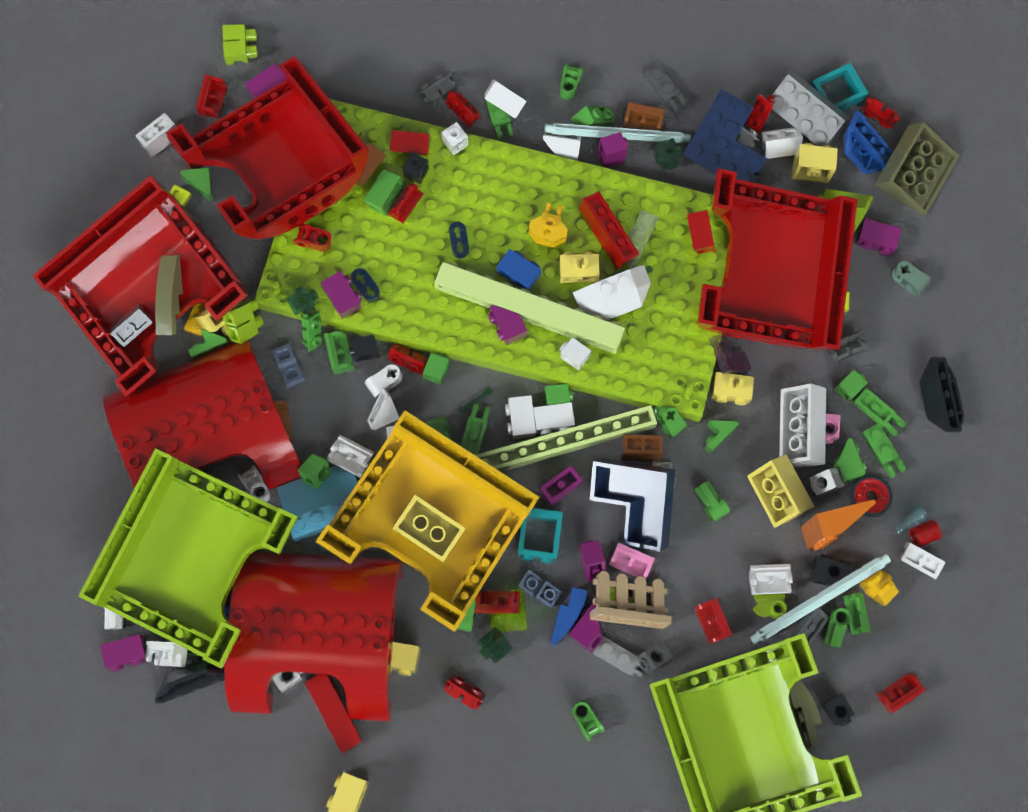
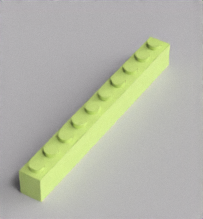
[434,262,625,354]
[475,405,657,472]

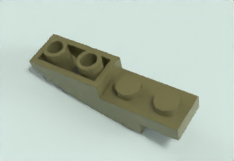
[789,680,822,748]

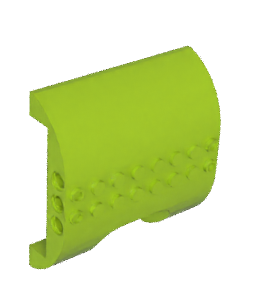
[78,448,298,669]
[649,633,863,812]

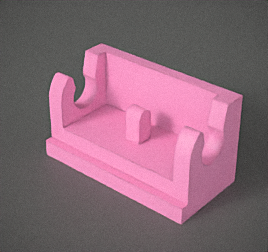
[609,543,655,580]

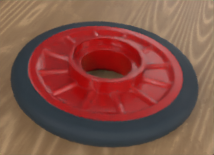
[850,475,893,517]

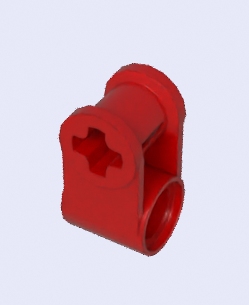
[293,223,331,252]

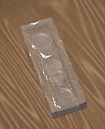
[624,210,659,268]

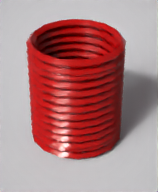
[909,519,942,548]

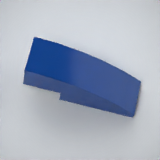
[550,587,588,646]

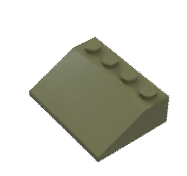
[875,122,959,216]

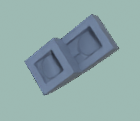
[272,343,305,388]

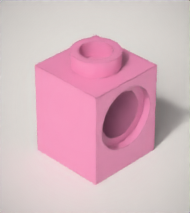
[825,414,840,444]

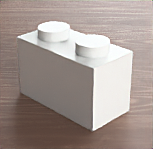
[505,395,536,440]
[533,402,575,436]

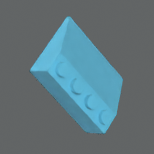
[276,466,358,542]

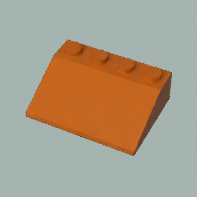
[801,499,876,551]

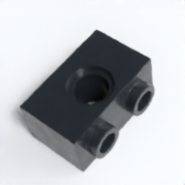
[809,554,856,592]

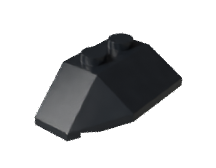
[919,357,964,433]
[154,657,225,705]

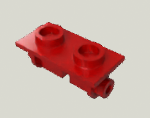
[445,91,481,128]
[746,94,775,134]
[861,97,900,129]
[387,183,424,224]
[388,344,428,375]
[443,674,486,710]

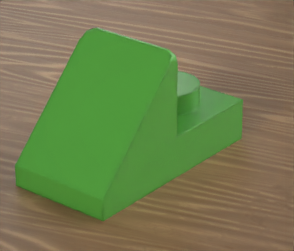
[188,329,229,360]
[704,420,739,454]

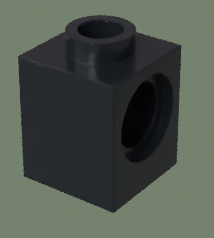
[403,152,429,184]
[349,334,379,362]
[821,694,855,727]

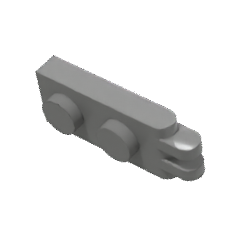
[593,637,643,677]

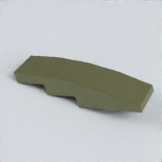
[155,255,183,335]

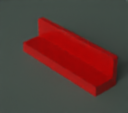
[578,191,639,270]
[305,674,363,753]

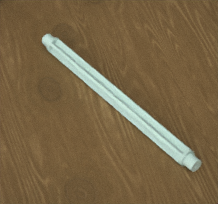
[545,123,691,143]
[750,554,891,645]

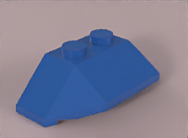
[843,111,893,174]

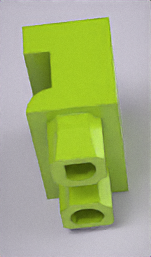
[222,24,258,65]
[223,299,264,344]

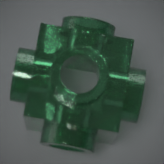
[654,138,683,170]
[286,285,319,316]
[477,627,513,664]

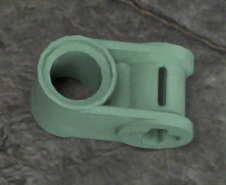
[891,261,930,296]

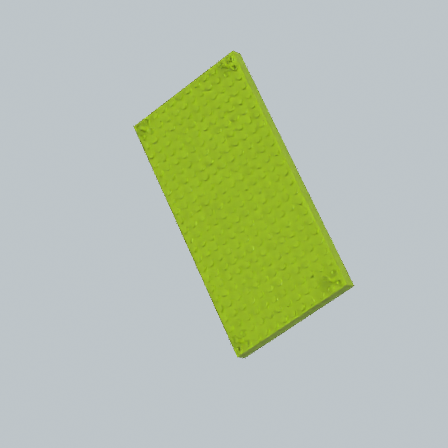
[255,99,729,422]

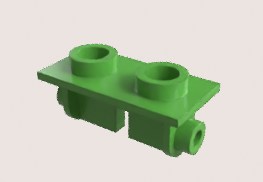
[301,311,322,352]
[843,593,871,635]

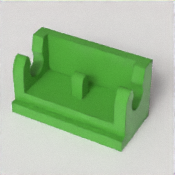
[364,169,405,216]
[324,331,354,375]

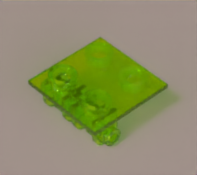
[489,589,528,634]

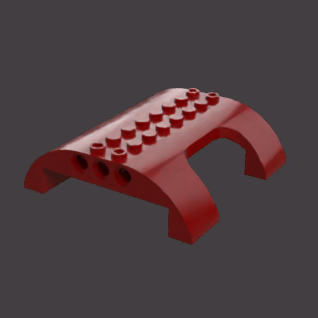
[166,56,369,239]
[697,168,858,350]
[32,175,248,397]
[103,340,302,490]
[224,552,404,722]

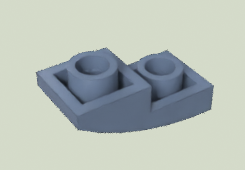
[516,570,562,608]

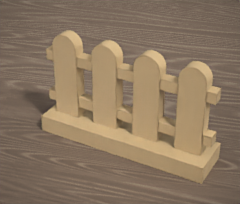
[590,571,672,629]

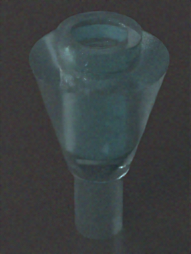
[893,506,928,535]

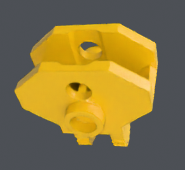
[528,202,568,248]
[858,570,899,607]

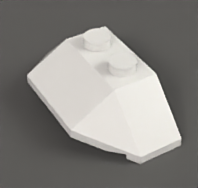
[573,265,651,321]

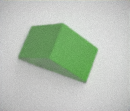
[180,168,213,202]

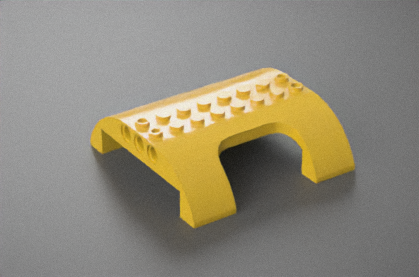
[316,410,539,632]

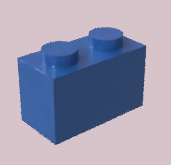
[496,249,542,291]

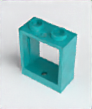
[810,63,868,111]
[517,508,563,564]

